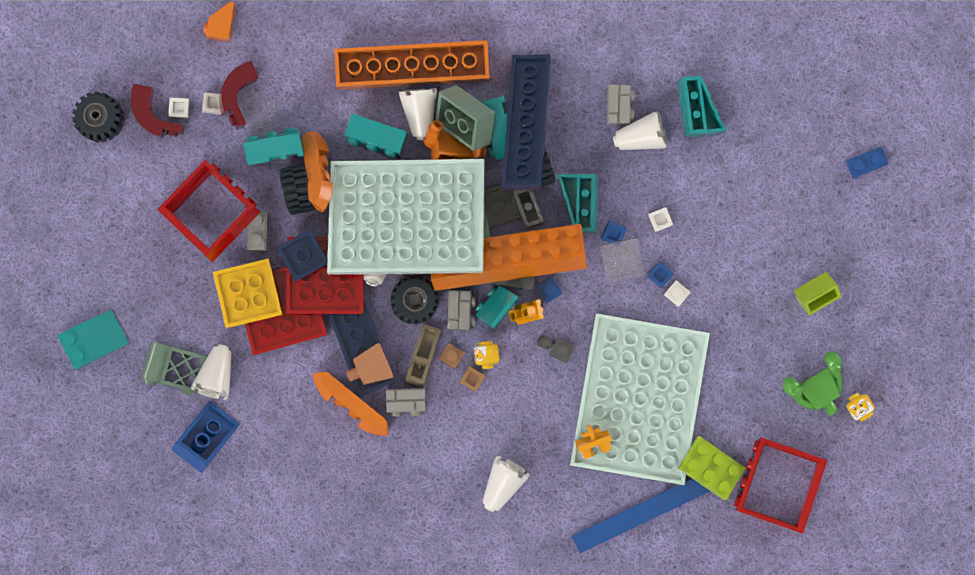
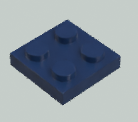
[277,229,328,282]

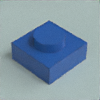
[601,220,627,246]
[647,262,674,289]
[536,277,563,304]

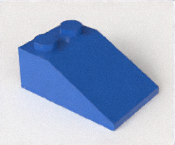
[172,401,240,473]

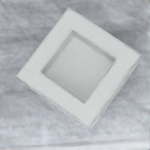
[202,92,221,115]
[168,98,190,119]
[648,207,673,232]
[664,280,691,307]

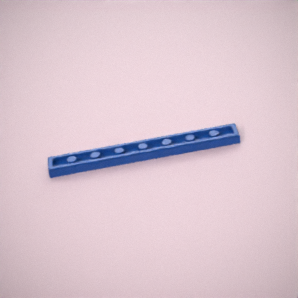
[572,479,710,553]

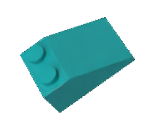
[475,286,518,330]
[57,310,129,370]

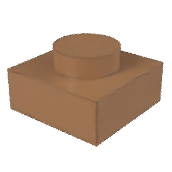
[439,343,465,369]
[459,366,486,393]

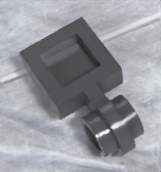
[537,335,575,364]

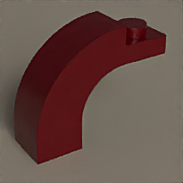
[219,61,259,130]
[131,84,185,138]

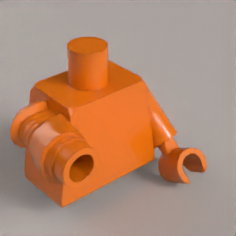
[423,120,487,160]

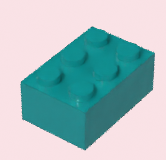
[345,114,408,159]

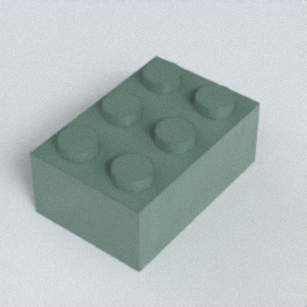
[436,85,495,151]

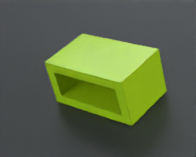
[793,272,842,316]

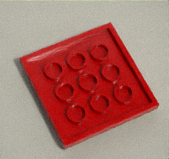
[286,237,364,314]
[245,267,328,356]

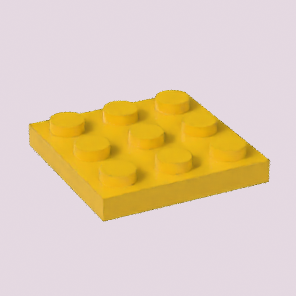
[213,258,283,329]

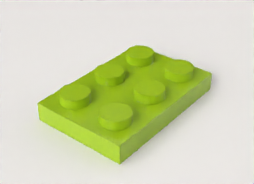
[678,436,746,501]

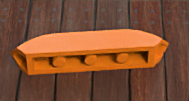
[302,131,333,213]
[312,372,388,436]

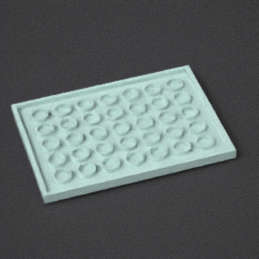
[327,159,485,275]
[570,314,710,485]

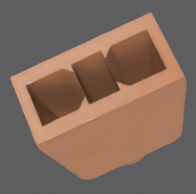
[346,343,394,385]

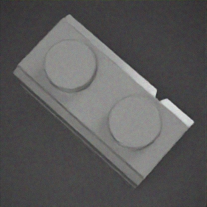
[606,85,635,126]
[247,212,269,252]
[447,291,475,330]
[386,388,426,417]

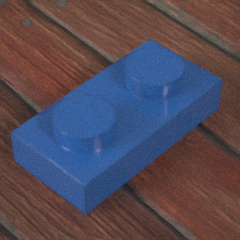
[846,146,889,178]

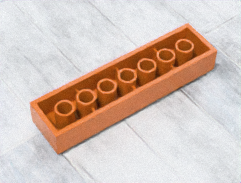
[334,40,490,90]
[431,224,588,291]

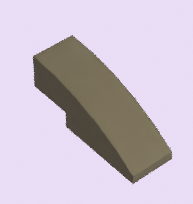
[405,324,441,388]

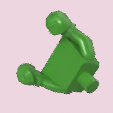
[782,351,842,416]

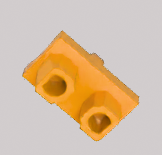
[509,300,544,325]
[575,425,612,459]

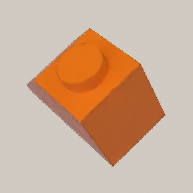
[203,2,236,42]

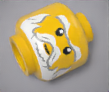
[474,341,500,369]
[846,393,875,422]

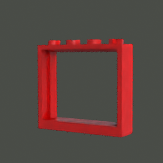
[157,160,260,263]
[733,437,828,534]

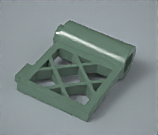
[141,341,207,396]

